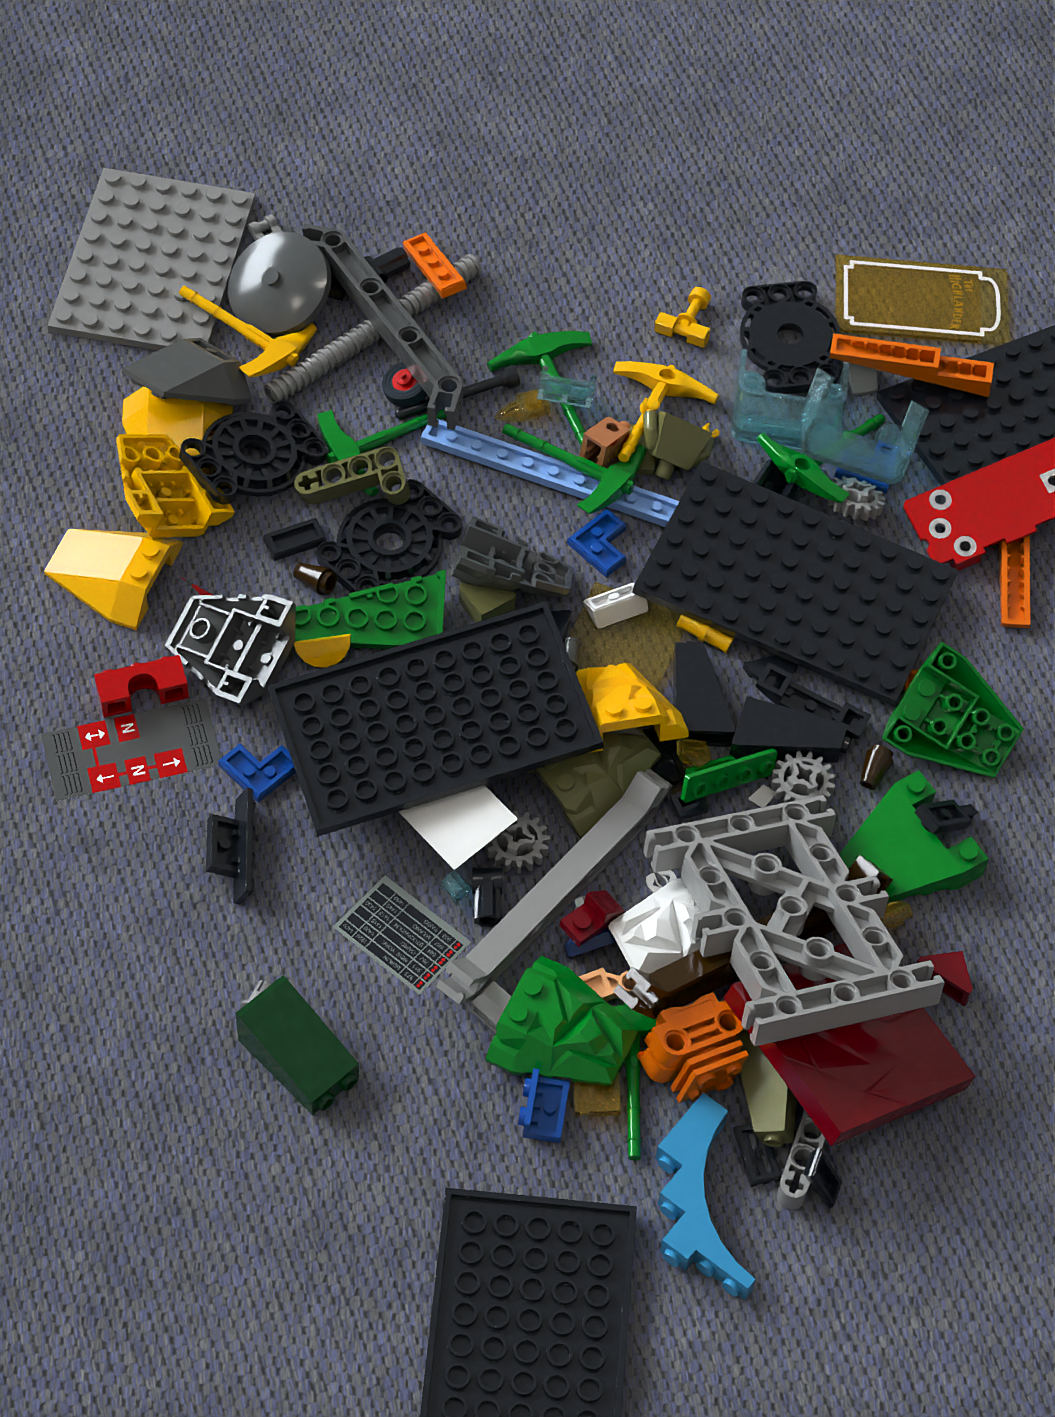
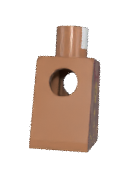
[579,417,632,469]

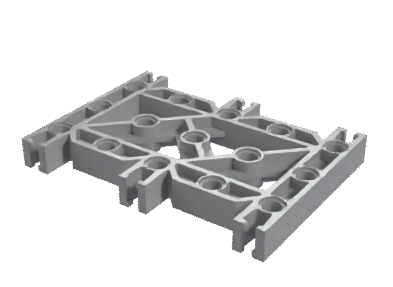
[643,795,945,1047]

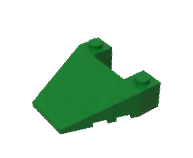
[839,770,989,903]

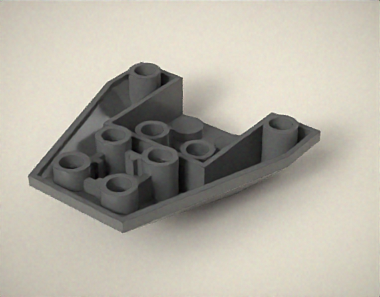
[122,338,252,406]

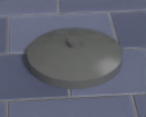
[228,232,331,337]

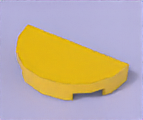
[294,634,351,668]

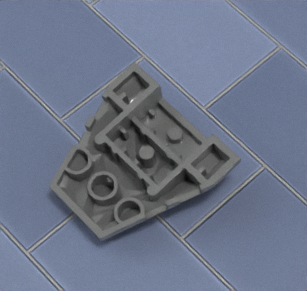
[452,516,574,598]

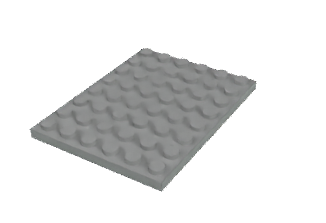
[47,168,256,351]

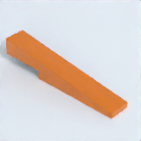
[829,333,994,397]
[998,535,1030,628]

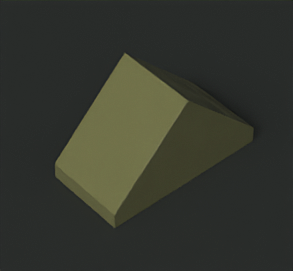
[459,582,516,623]

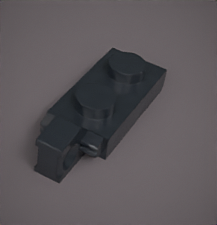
[914,799,978,834]

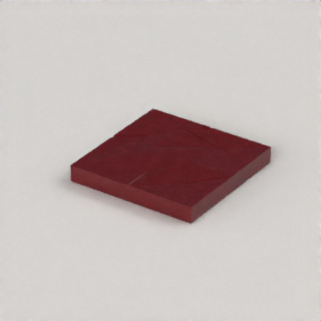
[724,943,976,1146]

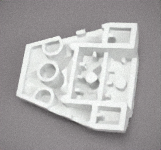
[608,878,702,974]

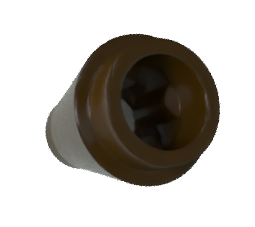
[293,562,337,595]
[859,744,894,790]

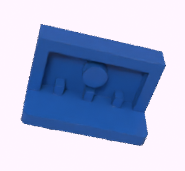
[518,1068,570,1143]

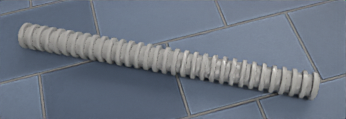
[264,254,482,404]

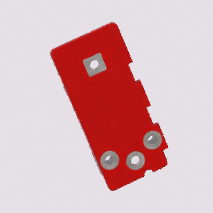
[903,438,1055,570]

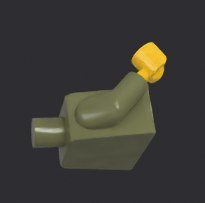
[640,397,720,481]

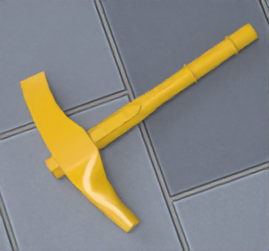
[179,285,317,377]
[613,361,720,462]

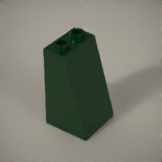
[235,975,359,1116]

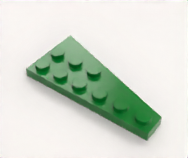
[295,569,446,649]

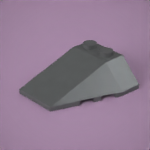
[165,594,296,706]

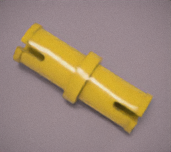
[676,614,735,653]

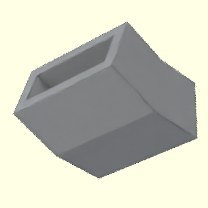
[471,980,511,1033]

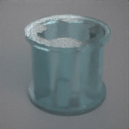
[440,871,472,903]

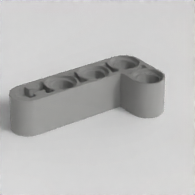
[777,1110,856,1210]

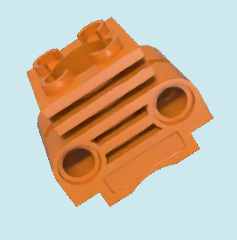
[637,992,749,1103]

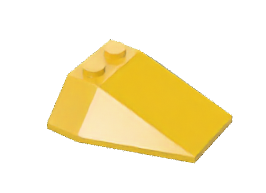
[122,387,233,475]
[44,529,183,630]

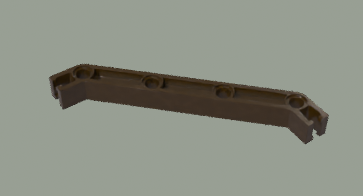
[613,855,893,1019]

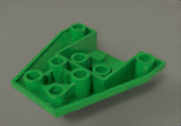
[881,642,1024,778]

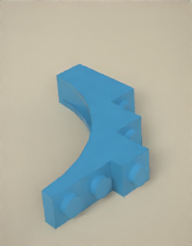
[655,1093,756,1300]

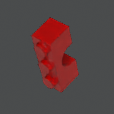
[94,655,189,718]

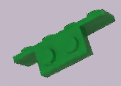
[681,748,778,803]

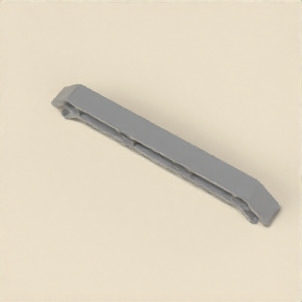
[436,769,673,1005]

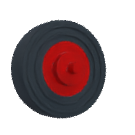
[382,362,427,407]

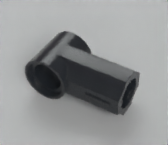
[364,247,410,284]
[472,867,503,927]

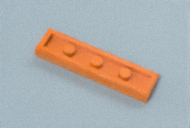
[402,233,467,298]

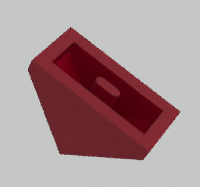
[917,951,973,1007]

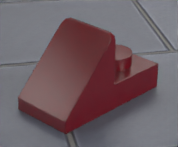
[559,890,625,947]

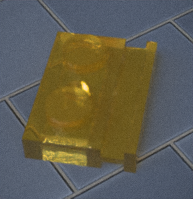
[574,1073,621,1117]

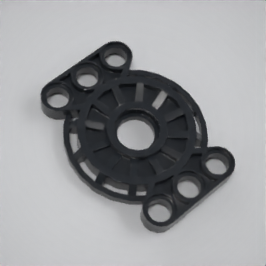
[739,281,841,396]
[179,400,327,505]
[316,479,462,593]

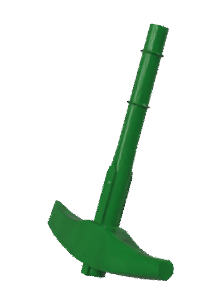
[487,331,593,446]
[317,409,462,497]
[757,414,885,503]
[502,423,647,514]
[612,1003,656,1161]

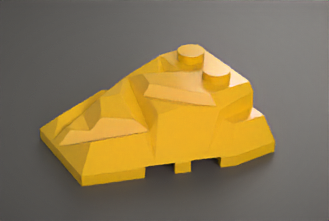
[116,434,235,538]
[575,663,689,753]

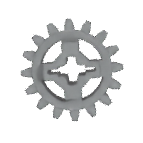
[824,476,886,521]
[771,751,835,804]
[485,811,550,874]

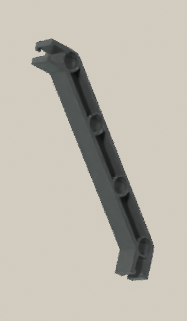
[302,223,463,430]

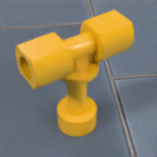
[655,287,711,348]

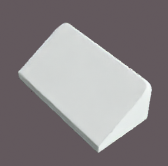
[583,583,648,629]

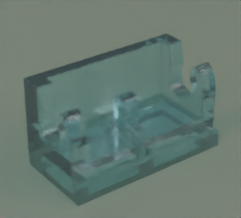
[537,365,597,408]

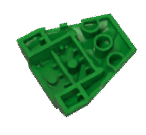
[485,955,639,1086]

